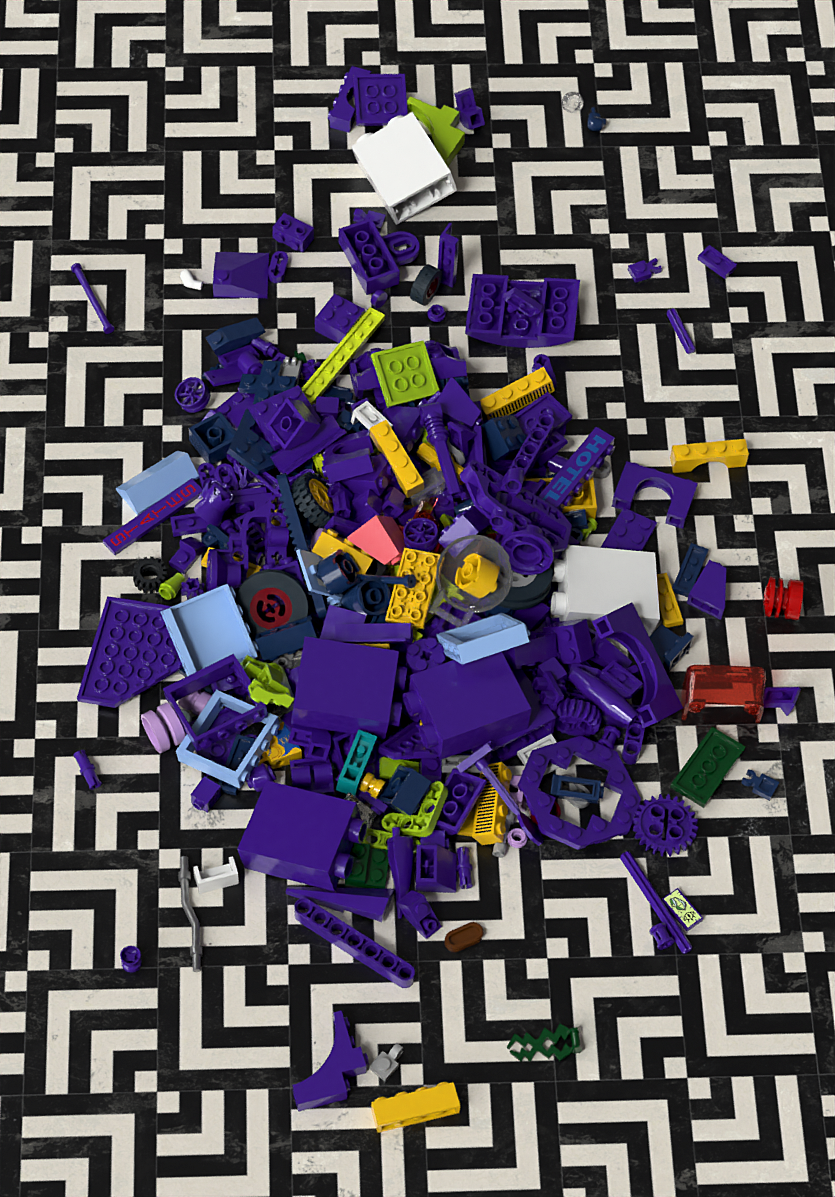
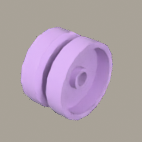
[141,703,185,753]

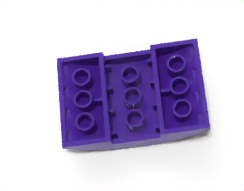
[465,274,580,348]

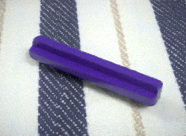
[667,308,696,354]

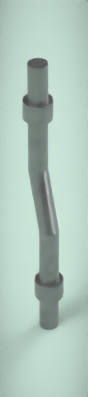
[178,856,202,972]

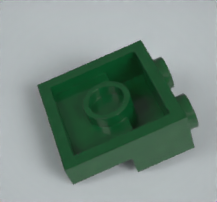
[345,843,389,889]

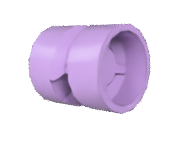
[178,689,212,717]

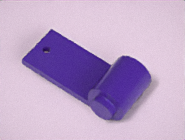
[204,352,263,386]

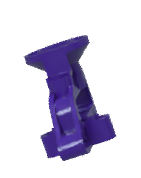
[460,460,572,575]
[206,494,289,616]

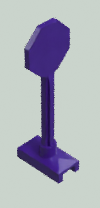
[456,740,544,846]

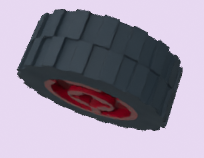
[410,264,443,306]

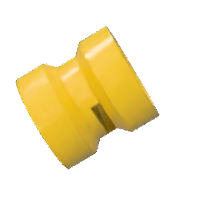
[359,772,386,799]

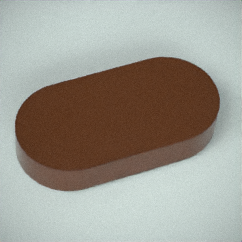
[444,922,483,952]

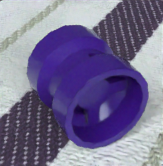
[120,946,142,973]

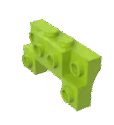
[240,654,295,708]

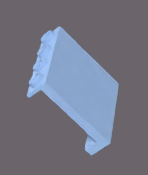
[160,584,258,676]

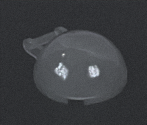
[428,535,513,627]

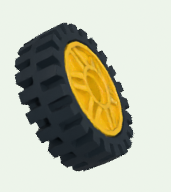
[291,472,334,529]

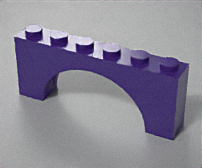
[337,406,426,496]
[592,602,683,728]

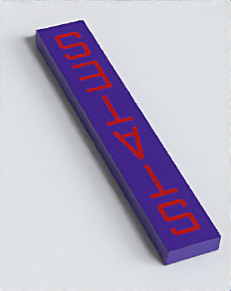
[103,478,203,555]

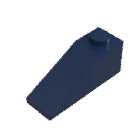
[205,317,266,359]

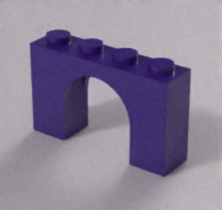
[322,429,374,483]
[612,461,698,529]

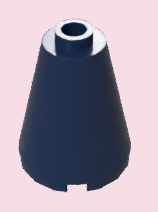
[341,577,391,616]

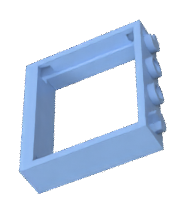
[436,613,530,664]
[176,690,280,788]

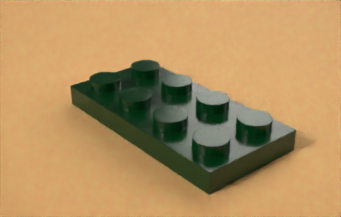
[670,727,745,808]

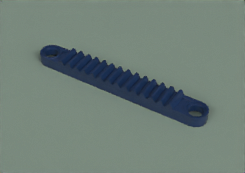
[276,473,328,620]

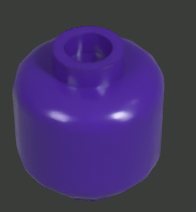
[246,763,277,792]

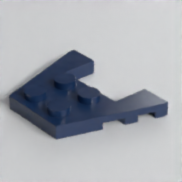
[227,409,278,475]

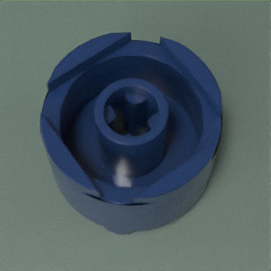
[315,549,361,595]

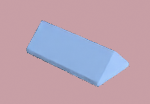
[116,451,199,516]

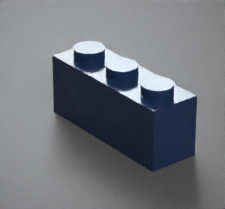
[255,615,319,661]

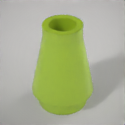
[159,573,185,600]

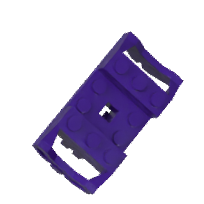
[349,340,467,399]

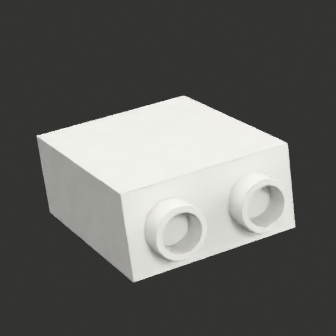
[351,112,457,225]
[551,545,660,636]

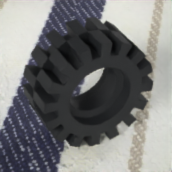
[132,556,168,594]

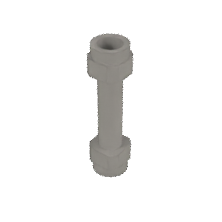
[492,810,516,858]

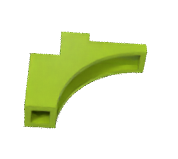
[407,97,465,167]

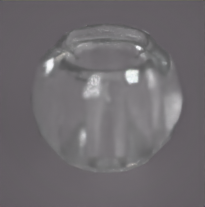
[562,92,583,113]

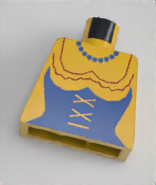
[258,722,302,769]

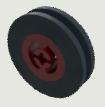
[235,569,309,641]

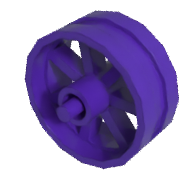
[175,377,211,413]
[403,518,439,552]

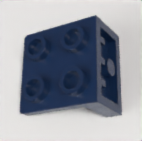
[649,624,694,673]

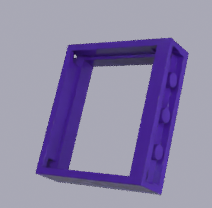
[163,654,268,752]

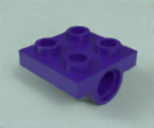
[290,756,334,795]

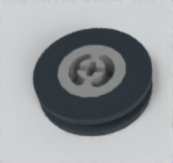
[483,542,553,610]

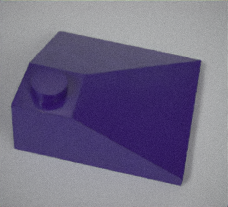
[213,252,269,298]

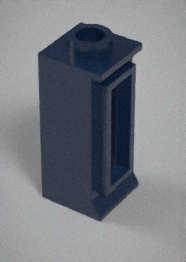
[551,774,604,804]

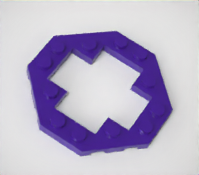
[517,736,641,850]

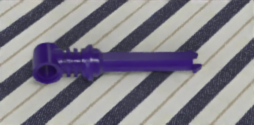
[419,402,466,503]

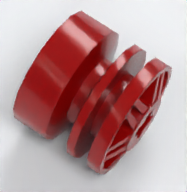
[763,577,803,620]

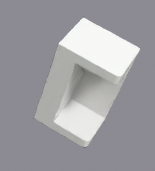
[351,401,393,446]
[193,856,239,894]

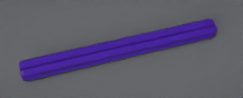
[620,851,692,954]

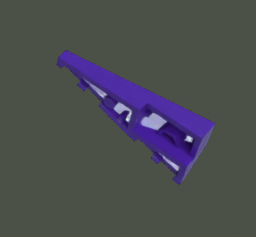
[286,887,395,922]

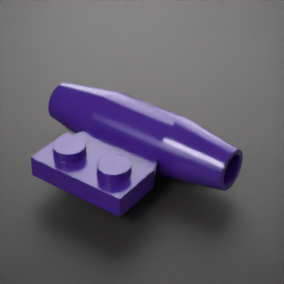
[568,660,644,726]

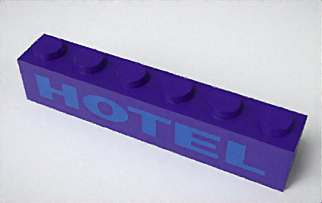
[538,427,615,512]

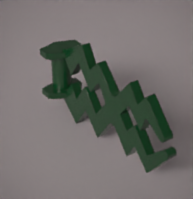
[507,1024,582,1062]

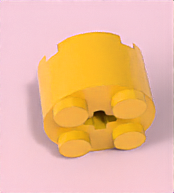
[455,553,500,599]

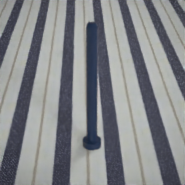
[357,574,416,588]

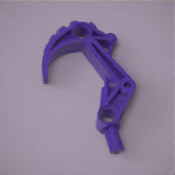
[233,436,335,495]

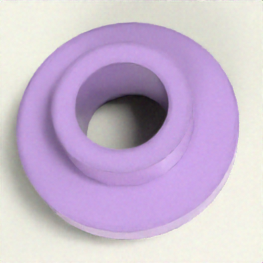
[507,828,527,848]

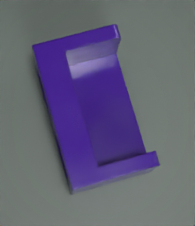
[346,489,382,525]

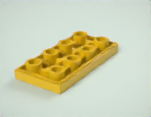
[385,548,443,629]

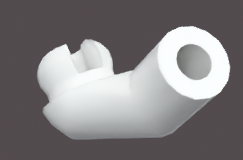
[180,269,203,290]

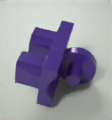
[532,671,567,711]

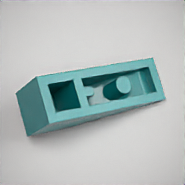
[336,730,377,797]

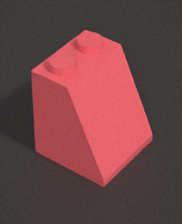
[347,515,407,566]

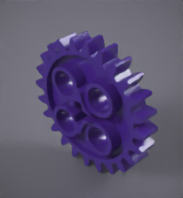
[632,794,698,857]

